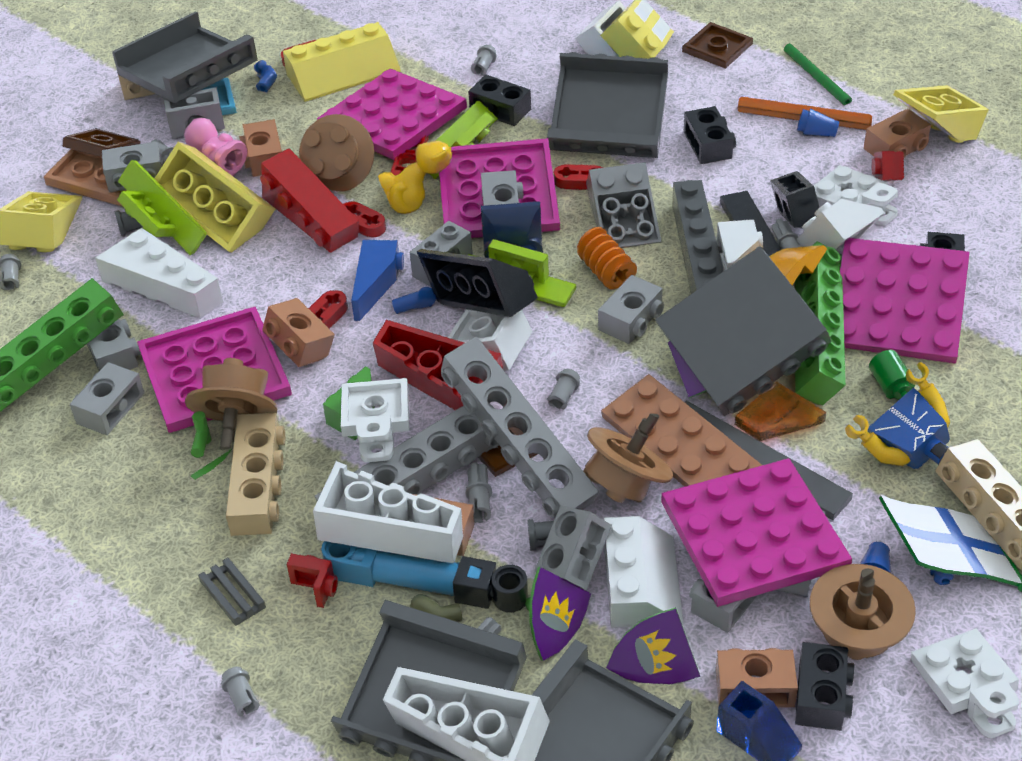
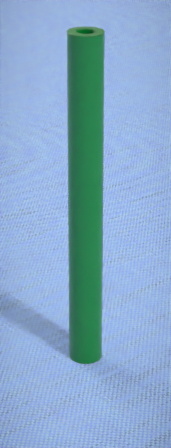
[784,43,852,105]

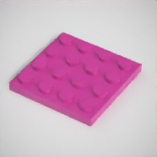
[317,69,467,160]
[439,138,560,238]
[840,238,970,364]
[137,306,292,433]
[661,458,852,607]

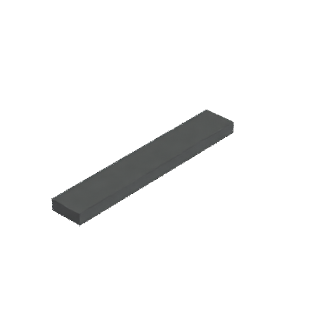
[685,400,853,520]

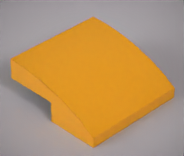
[769,245,827,285]

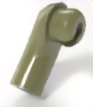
[410,594,463,622]

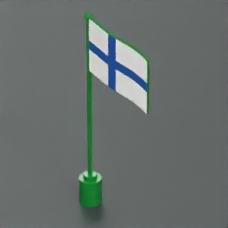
[869,350,1022,592]

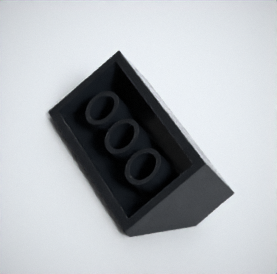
[417,249,538,317]

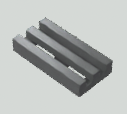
[198,557,266,626]

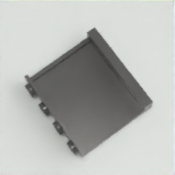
[112,11,258,103]
[547,52,668,158]
[655,246,831,417]
[331,600,527,761]
[532,639,694,761]

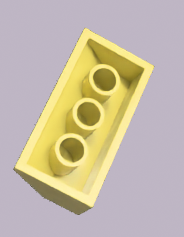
[283,22,401,102]
[154,142,276,253]

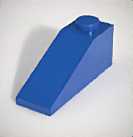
[351,240,404,321]

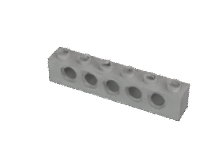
[441,336,599,518]
[315,403,499,502]

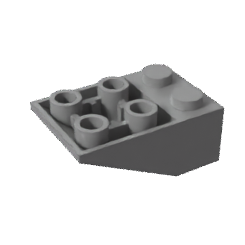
[586,162,661,248]

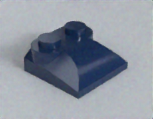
[481,201,543,258]

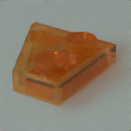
[734,381,826,441]

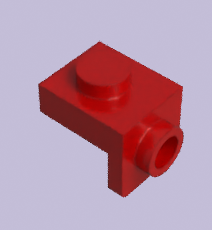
[871,151,904,181]
[286,553,338,608]

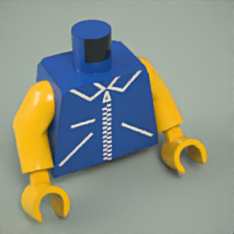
[845,362,950,469]

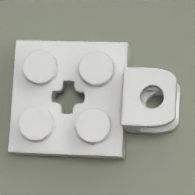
[814,165,898,226]
[341,378,409,462]
[911,629,1019,738]

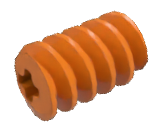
[577,227,637,290]

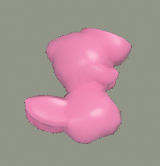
[184,118,247,177]

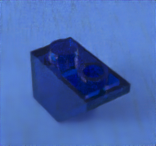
[716,681,803,761]

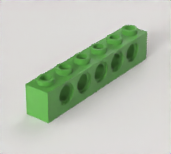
[795,241,846,405]
[0,278,124,412]

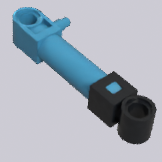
[321,541,528,613]

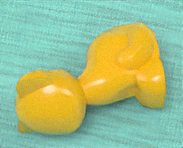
[378,140,452,214]

